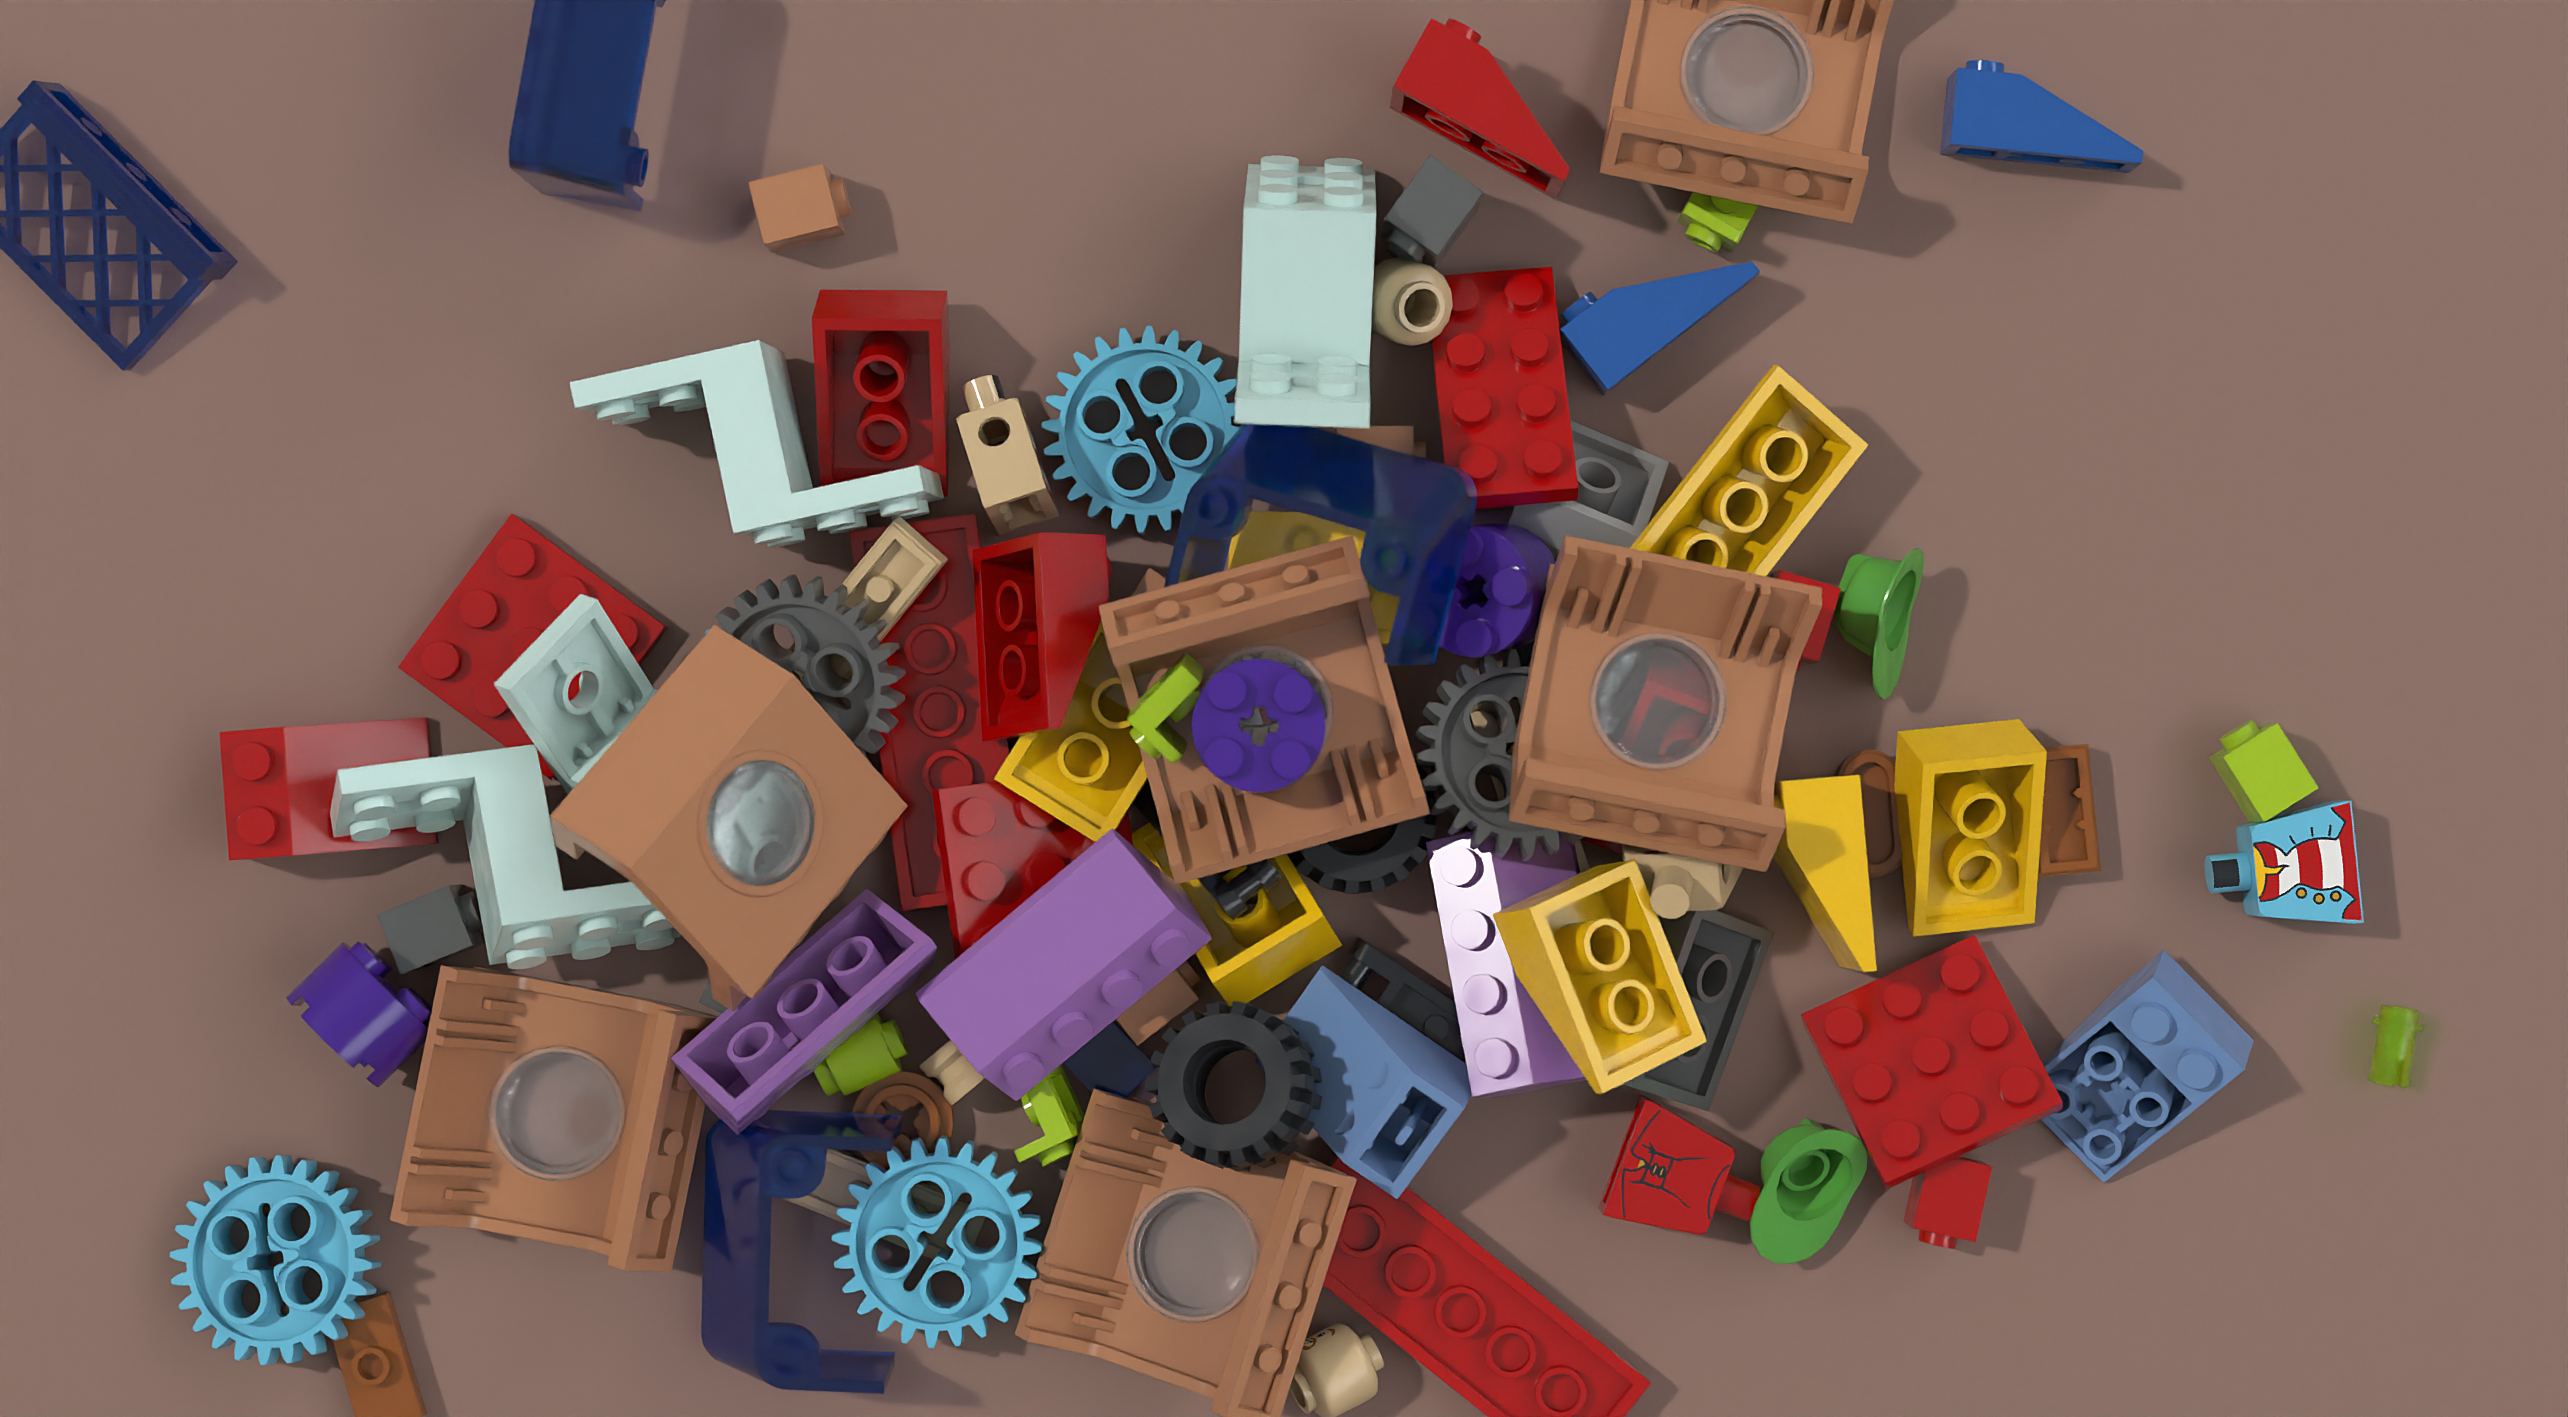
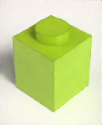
[2209,719,2318,822]

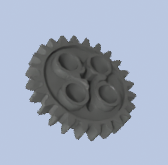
[704,574,906,779]
[1414,649,1625,861]

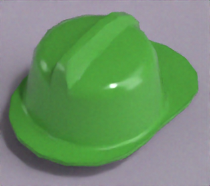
[1834,548,1925,700]
[1750,1118,1868,1264]

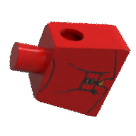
[1598,1095,1761,1235]

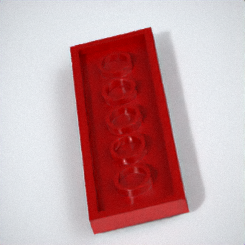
[849,513,1011,911]
[1323,1156,1651,1417]

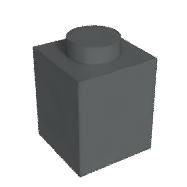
[377,884,485,974]

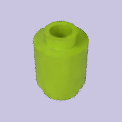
[814,1013,908,1096]

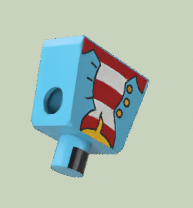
[2205,801,2364,924]

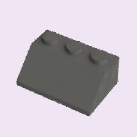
[1623,910,1774,1111]

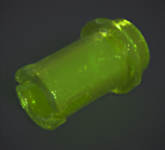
[2368,1004,2425,1088]

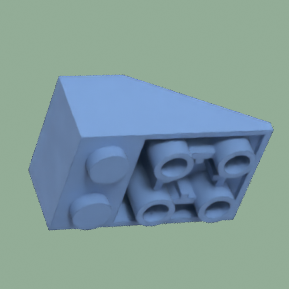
[2041,949,2254,1183]
[1255,965,1472,1199]

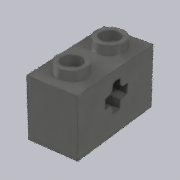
[1382,154,1483,269]

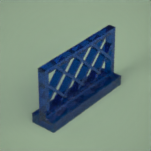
[0,80,238,371]

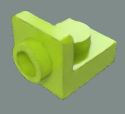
[1676,192,1758,253]
[1127,652,1204,764]
[1014,1065,1085,1167]

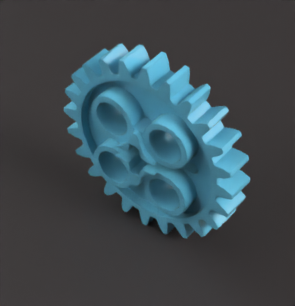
[1041,326,1249,534]
[832,1136,1043,1348]
[170,1155,382,1365]

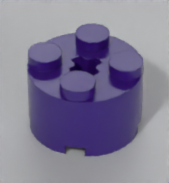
[1407,523,1555,658]
[1192,659,1326,793]
[286,941,432,1087]

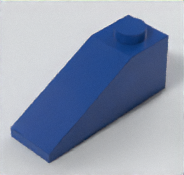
[1940,60,2143,173]
[1560,262,1760,396]

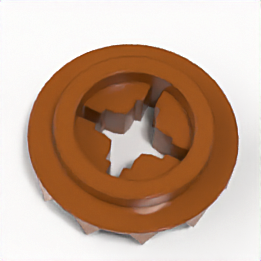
[851,1071,953,1170]

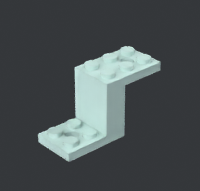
[1235,155,1376,428]
[570,340,944,548]
[494,594,807,885]
[330,744,681,969]

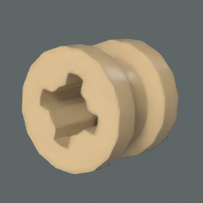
[919,1040,985,1106]

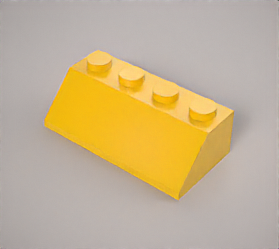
[1630,364,1868,576]

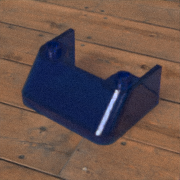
[509,0,666,211]
[1164,423,1477,666]
[701,1110,902,1394]

